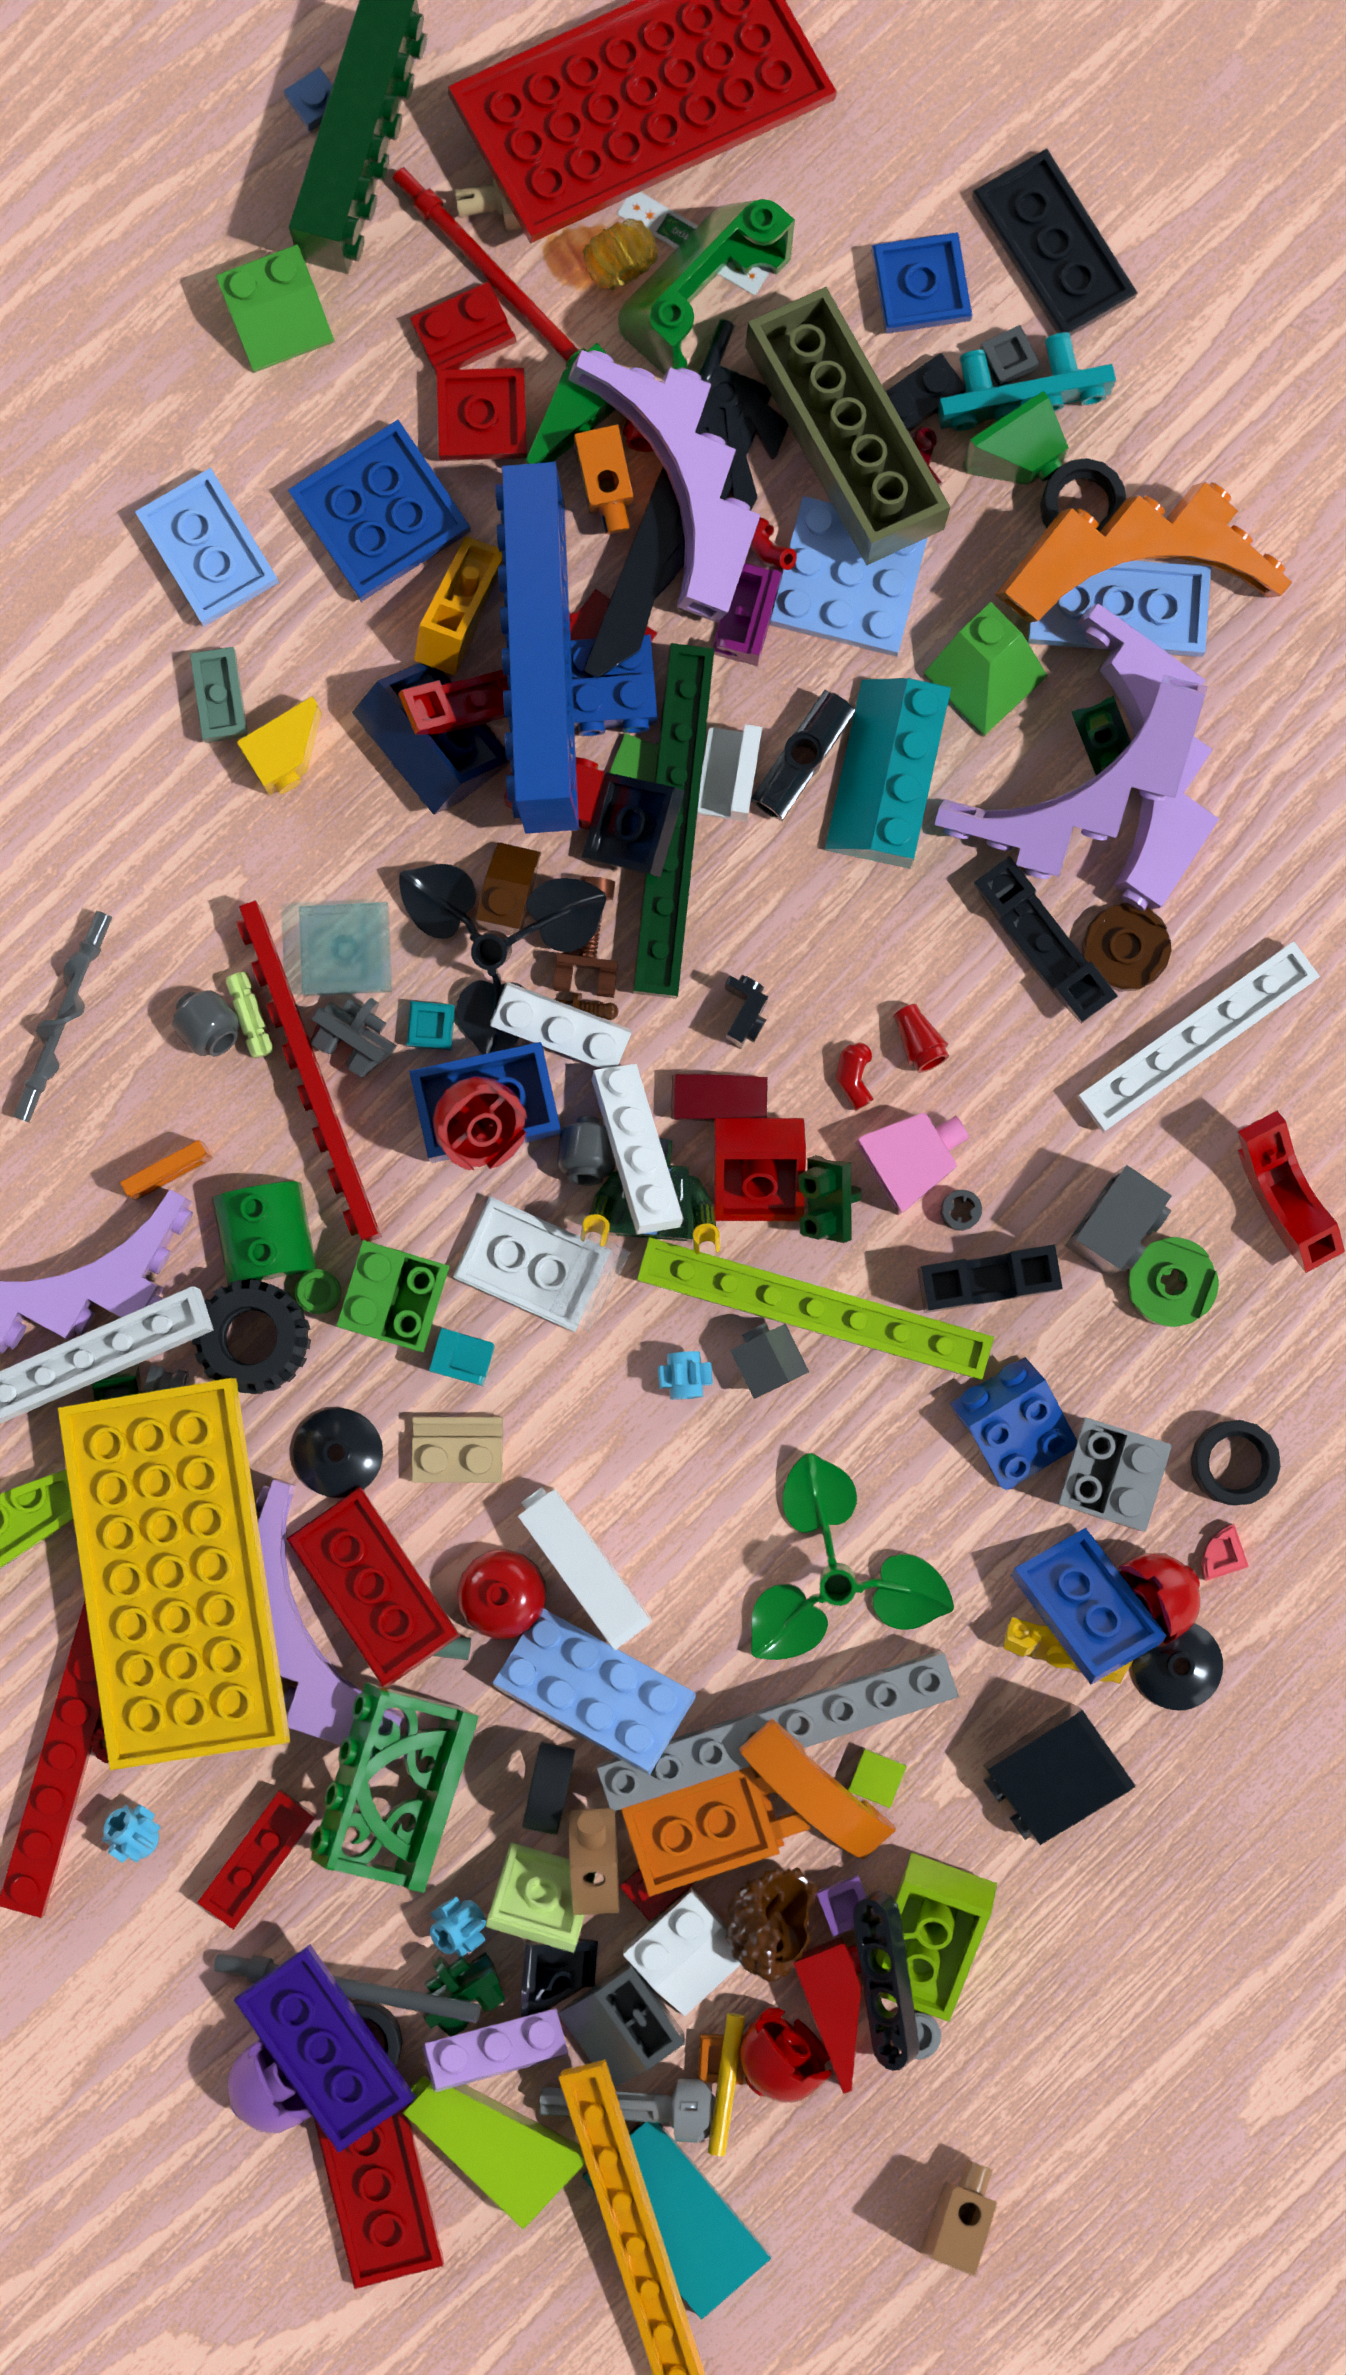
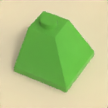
[923,602,1048,737]

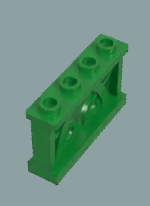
[310,1683,479,1893]

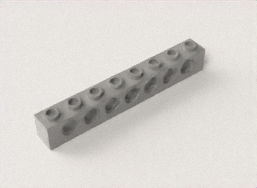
[597,1650,959,1811]

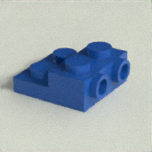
[571,634,657,737]

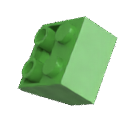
[336,1240,450,1353]

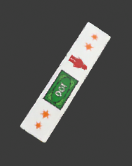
[617,192,771,295]

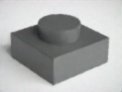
[980,325,1039,387]

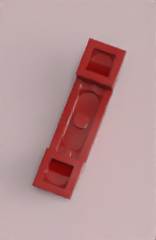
[398,670,508,735]

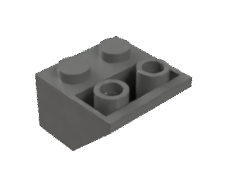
[558,1961,685,2087]

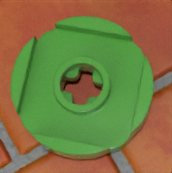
[1127,1237,1219,1327]

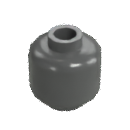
[172,990,239,1057]
[557,1116,616,1186]

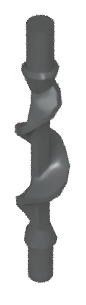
[13,911,113,1123]

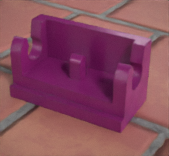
[713,564,782,666]

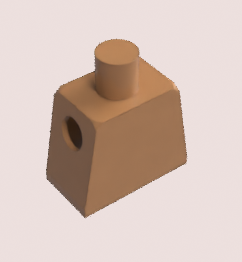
[569,1808,619,1915]
[919,2160,997,2276]

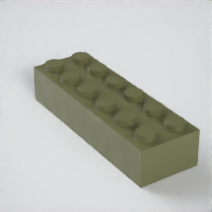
[745,287,950,566]

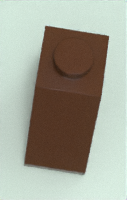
[475,842,541,935]

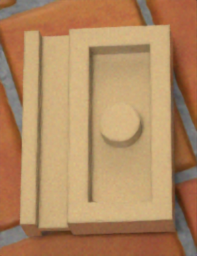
[412,1417,503,1483]

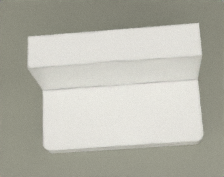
[697,724,762,822]

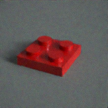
[437,367,527,461]

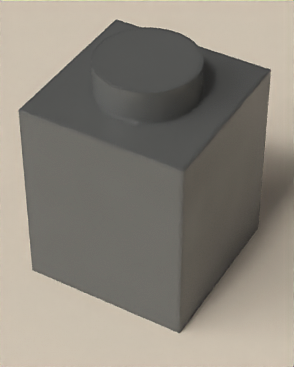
[730,1323,809,1399]

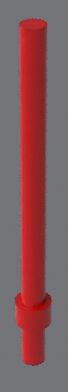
[392,167,579,362]

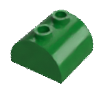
[212,1181,317,1286]

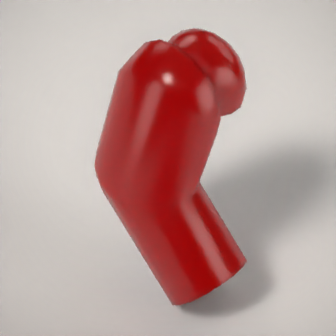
[750,517,797,570]
[835,1042,874,1111]

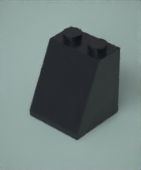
[983,1703,1136,1845]

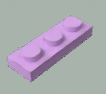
[422,2009,569,2093]

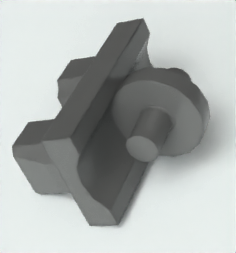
[310,998,397,1077]

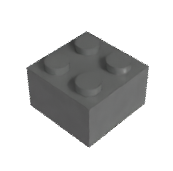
[1065,1165,1172,1276]

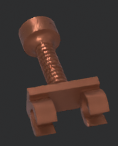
[553,876,618,998]

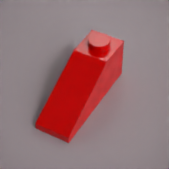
[794,1937,861,2094]

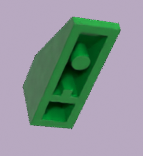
[526,343,616,464]

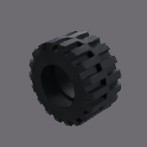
[192,1279,311,1394]

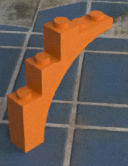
[994,482,1292,623]

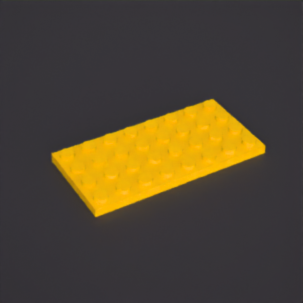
[58,1378,290,1770]

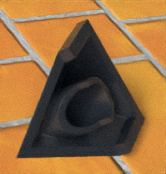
[521,1938,598,2018]

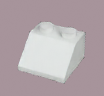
[623,1886,741,2016]

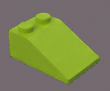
[863,1852,997,2022]

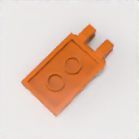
[621,1766,810,1897]

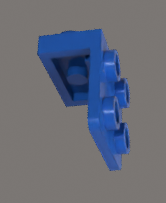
[949,1357,1077,1490]

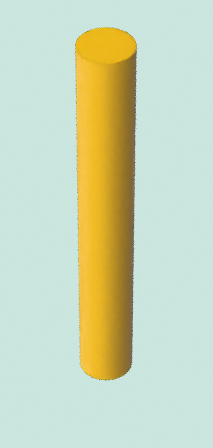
[707,2013,745,2156]

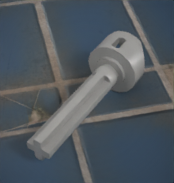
[540,2078,715,2143]

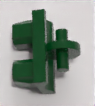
[1072,695,1131,776]
[799,1155,862,1243]
[423,1952,505,2037]

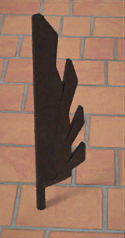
[583,319,789,678]

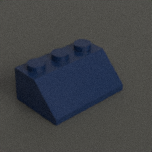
[352,663,510,815]

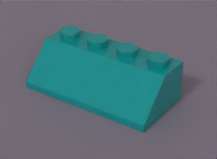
[824,678,951,869]

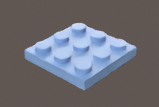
[770,496,928,657]

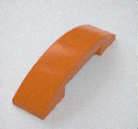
[739,1719,896,1860]

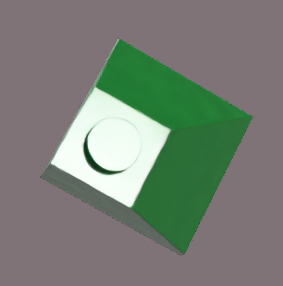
[962,390,1069,485]

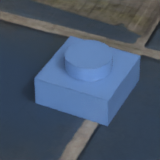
[284,67,333,132]

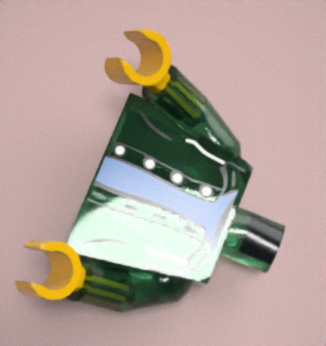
[580,1138,721,1254]

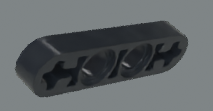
[853,1891,919,2071]

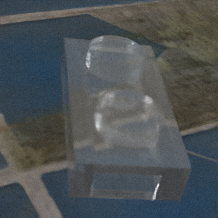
[549,1232,631,1332]

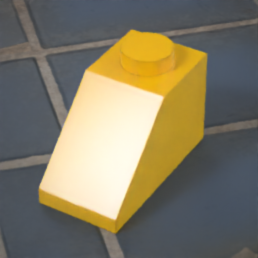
[237,696,322,796]

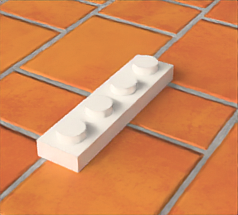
[591,1064,683,1234]

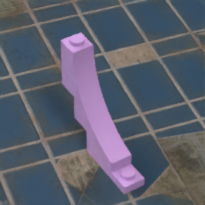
[1077,603,1219,911]

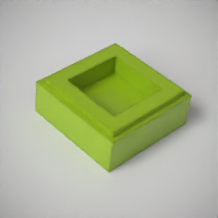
[847,1748,907,1808]

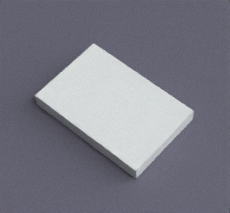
[453,1196,612,1333]

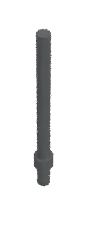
[214,1953,481,2023]

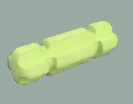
[226,972,274,1058]

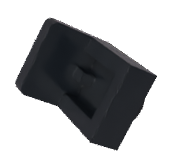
[724,975,768,1049]

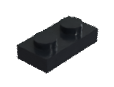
[886,353,966,432]

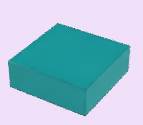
[406,1001,456,1051]

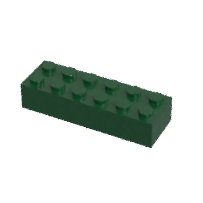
[289,0,427,274]

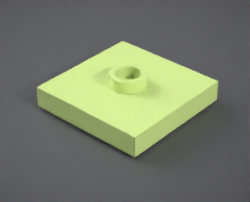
[486,1842,596,1953]

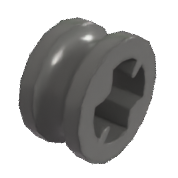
[941,1190,982,1231]

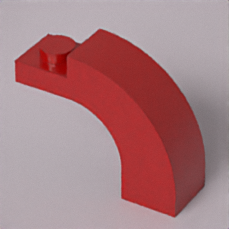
[1237,1111,1345,1273]

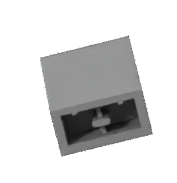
[1058,1417,1172,1532]

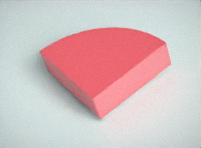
[1201,1524,1249,1581]

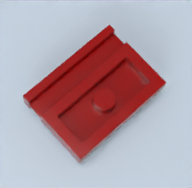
[410,281,516,376]

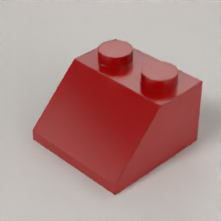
[714,1118,806,1221]

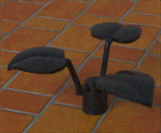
[399,864,607,1055]

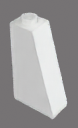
[518,1487,652,1650]

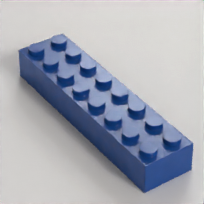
[495,462,579,834]

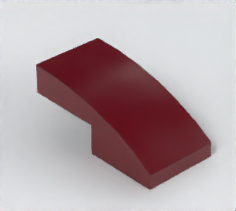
[671,1074,768,1122]

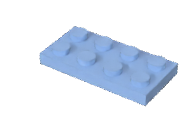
[1028,561,1211,657]
[493,1609,696,1775]

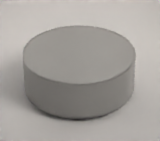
[896,2010,941,2059]

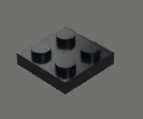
[582,772,685,878]

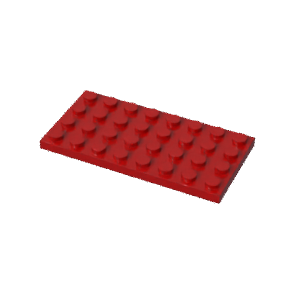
[448,0,837,244]

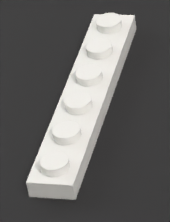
[1077,941,1320,1133]
[0,1286,214,1424]

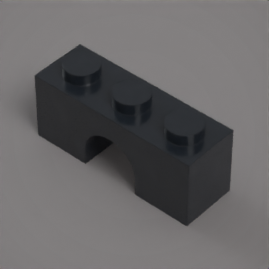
[917,1244,1063,1313]

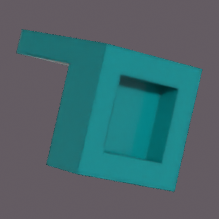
[429,1328,495,1387]

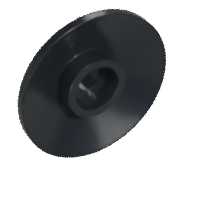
[293,1408,383,1498]
[1133,1623,1223,1710]

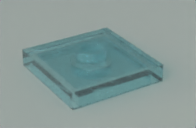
[299,902,393,996]

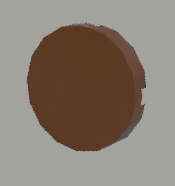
[1082,903,1172,992]

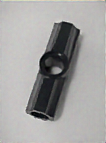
[751,689,856,821]

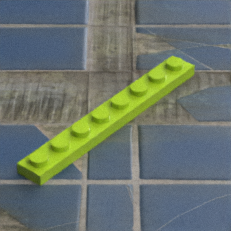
[637,1237,994,1380]

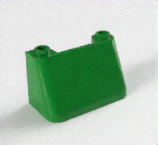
[618,199,795,375]

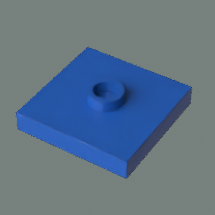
[871,232,972,334]

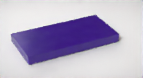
[233,1944,416,2153]

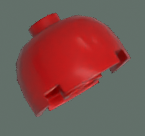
[433,1077,527,1170]
[457,1549,547,1640]
[1117,1553,1200,1647]
[740,2008,832,2103]

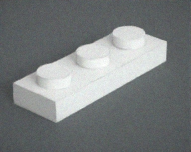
[490,982,631,1069]

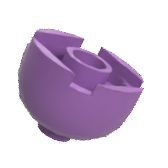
[228,2039,312,2133]

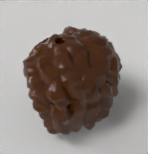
[725,1867,818,1982]

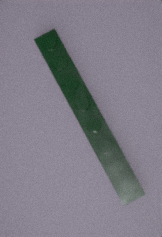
[632,643,715,999]

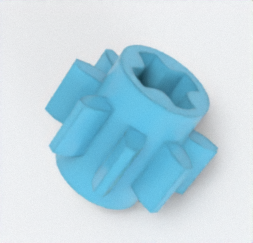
[658,1351,713,1400]
[102,1804,160,1863]
[430,1896,486,1957]

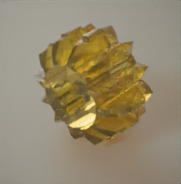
[582,218,658,290]

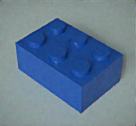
[409,1042,562,1163]

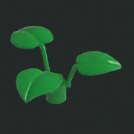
[751,1453,954,1660]

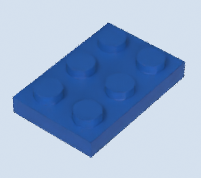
[1011,1528,1167,1685]

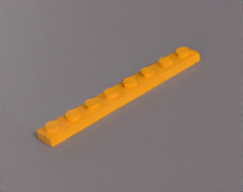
[558,2060,705,2375]

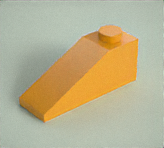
[414,536,503,676]

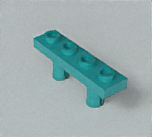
[937,332,1116,431]

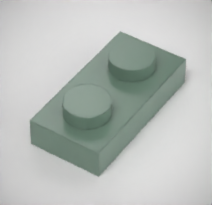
[190,647,248,743]

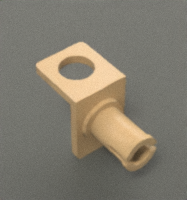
[454,179,521,231]

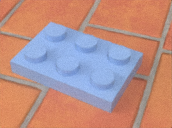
[135,468,279,627]

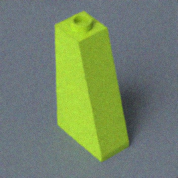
[403,2075,586,2230]

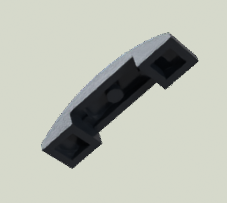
[974,856,1118,1024]

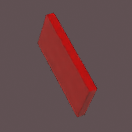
[286,1487,460,1688]
[313,2106,444,2289]

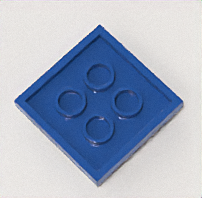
[288,419,471,602]

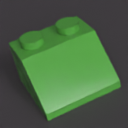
[216,244,335,373]

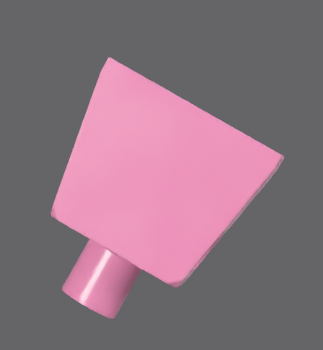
[855,1112,970,1215]

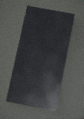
[972,148,1138,336]

